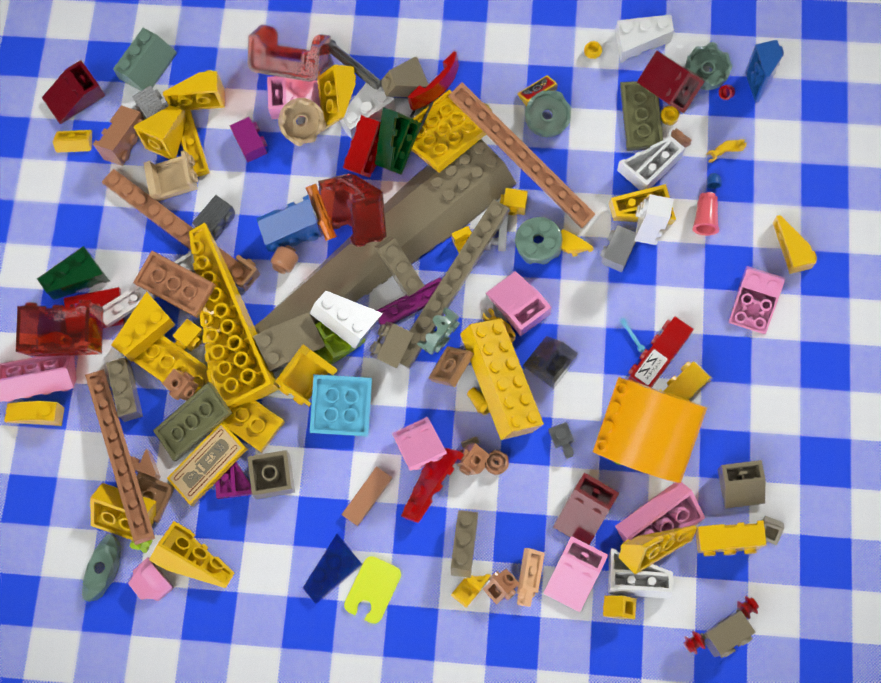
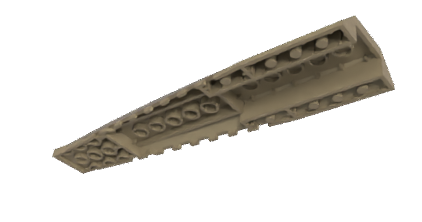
[254,139,516,334]

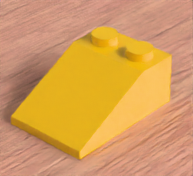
[317,65,356,129]
[163,70,225,110]

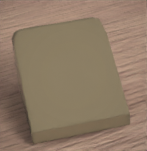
[763,516,784,545]

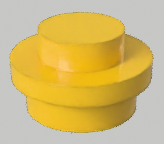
[584,41,602,59]

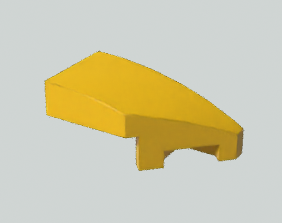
[561,229,594,257]
[451,574,491,608]

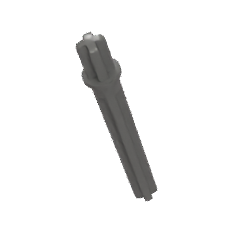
[317,34,382,90]

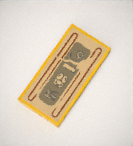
[167,423,248,506]

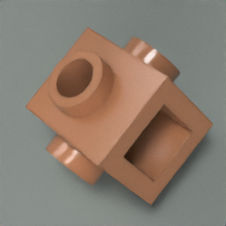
[162,369,199,401]
[455,443,490,476]
[483,569,519,604]

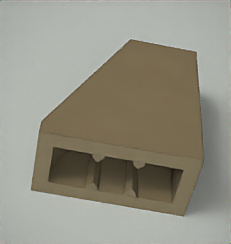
[381,57,429,97]

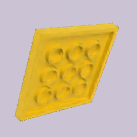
[411,90,486,173]

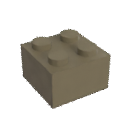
[247,450,295,499]

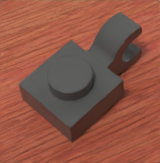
[548,422,574,459]

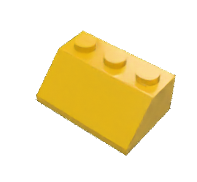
[90,483,156,540]

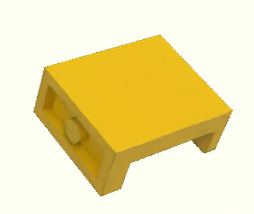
[275,344,338,407]

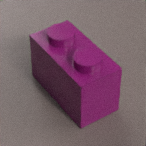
[229,117,268,163]

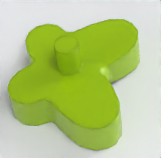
[130,540,153,553]

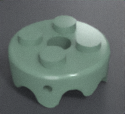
[685,42,733,90]
[525,91,571,138]
[515,217,563,265]
[417,307,460,355]

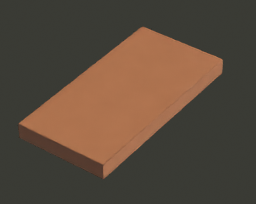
[133,251,216,318]

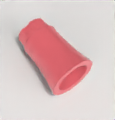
[692,192,719,236]

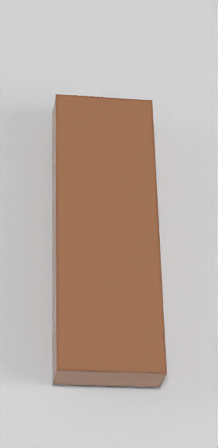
[341,466,393,527]

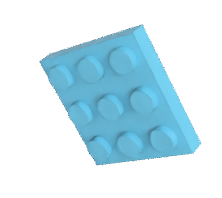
[310,374,372,437]

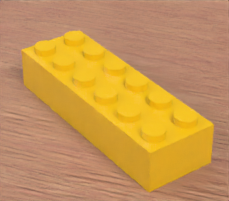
[460,318,544,440]

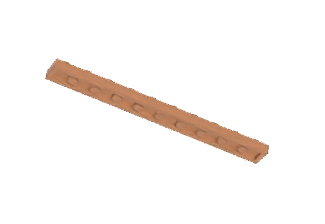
[448,82,595,228]
[102,169,251,288]
[85,369,155,545]

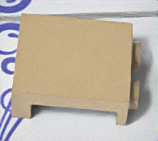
[143,150,198,202]

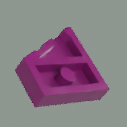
[215,461,252,499]

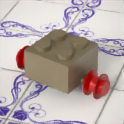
[683,596,759,658]

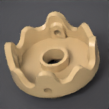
[278,98,326,146]

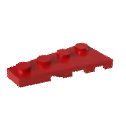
[401,447,464,523]

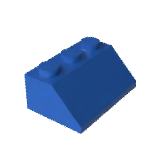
[745,40,784,103]

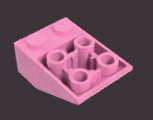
[267,75,320,119]
[728,266,785,335]
[486,271,552,337]
[392,417,447,471]
[543,536,608,612]

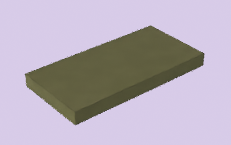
[620,81,663,151]
[153,382,232,461]

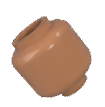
[271,245,299,274]

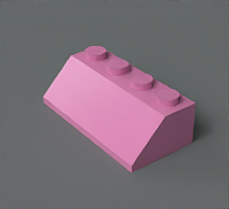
[0,350,76,402]
[615,482,705,542]

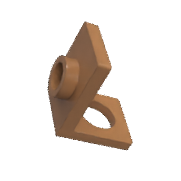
[236,255,260,291]

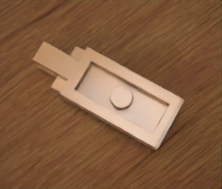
[517,548,545,607]

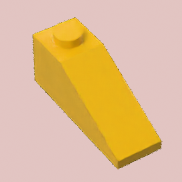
[773,215,817,274]
[4,401,65,426]

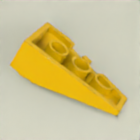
[149,521,235,588]
[618,525,697,574]

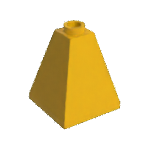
[134,105,186,159]

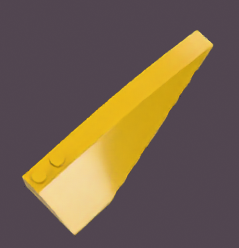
[189,223,279,409]

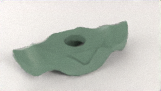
[82,534,121,602]

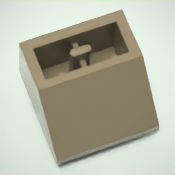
[369,322,414,368]
[717,460,766,509]

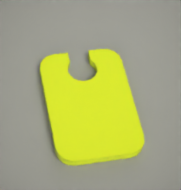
[344,556,401,624]

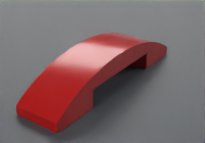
[408,51,459,110]

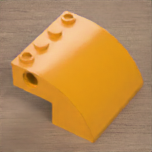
[592,377,707,483]

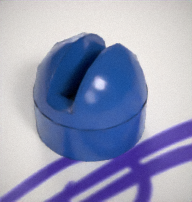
[706,173,722,189]

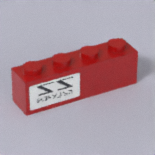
[628,316,694,388]

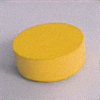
[661,106,679,125]

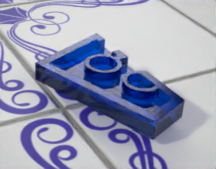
[303,534,363,604]

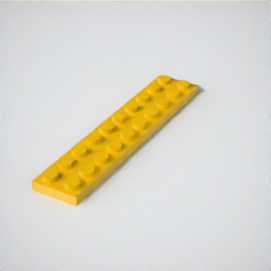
[111,336,285,453]

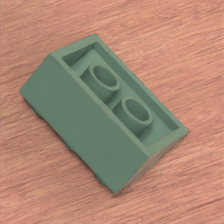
[113,27,177,91]

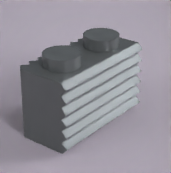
[192,195,235,238]

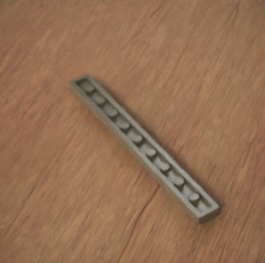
[400,199,510,369]

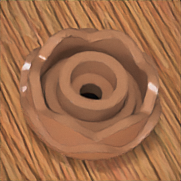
[671,128,692,148]
[485,450,509,475]

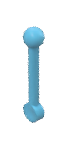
[620,318,645,352]

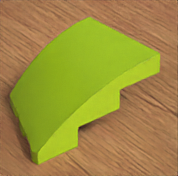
[315,322,366,365]

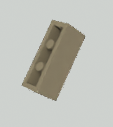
[374,236,425,296]
[106,357,143,422]
[451,510,478,578]

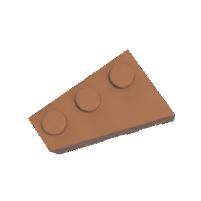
[93,105,145,166]

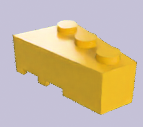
[608,184,676,225]
[113,291,175,362]
[659,361,713,400]
[695,520,767,557]

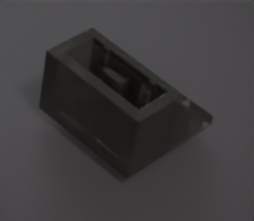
[523,336,578,389]

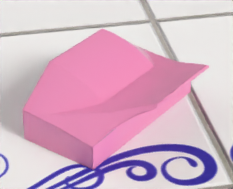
[128,557,174,601]

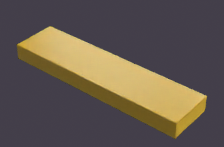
[181,108,210,177]

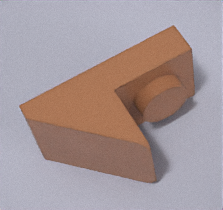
[130,449,161,480]

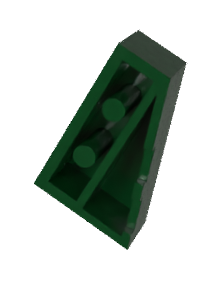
[375,107,422,175]
[37,246,110,300]

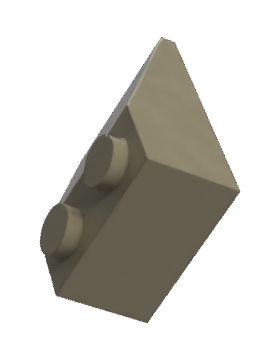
[253,312,326,372]

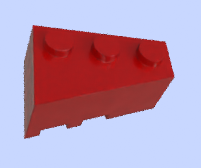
[343,115,381,178]

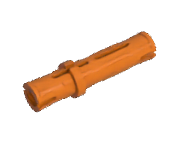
[305,184,337,241]

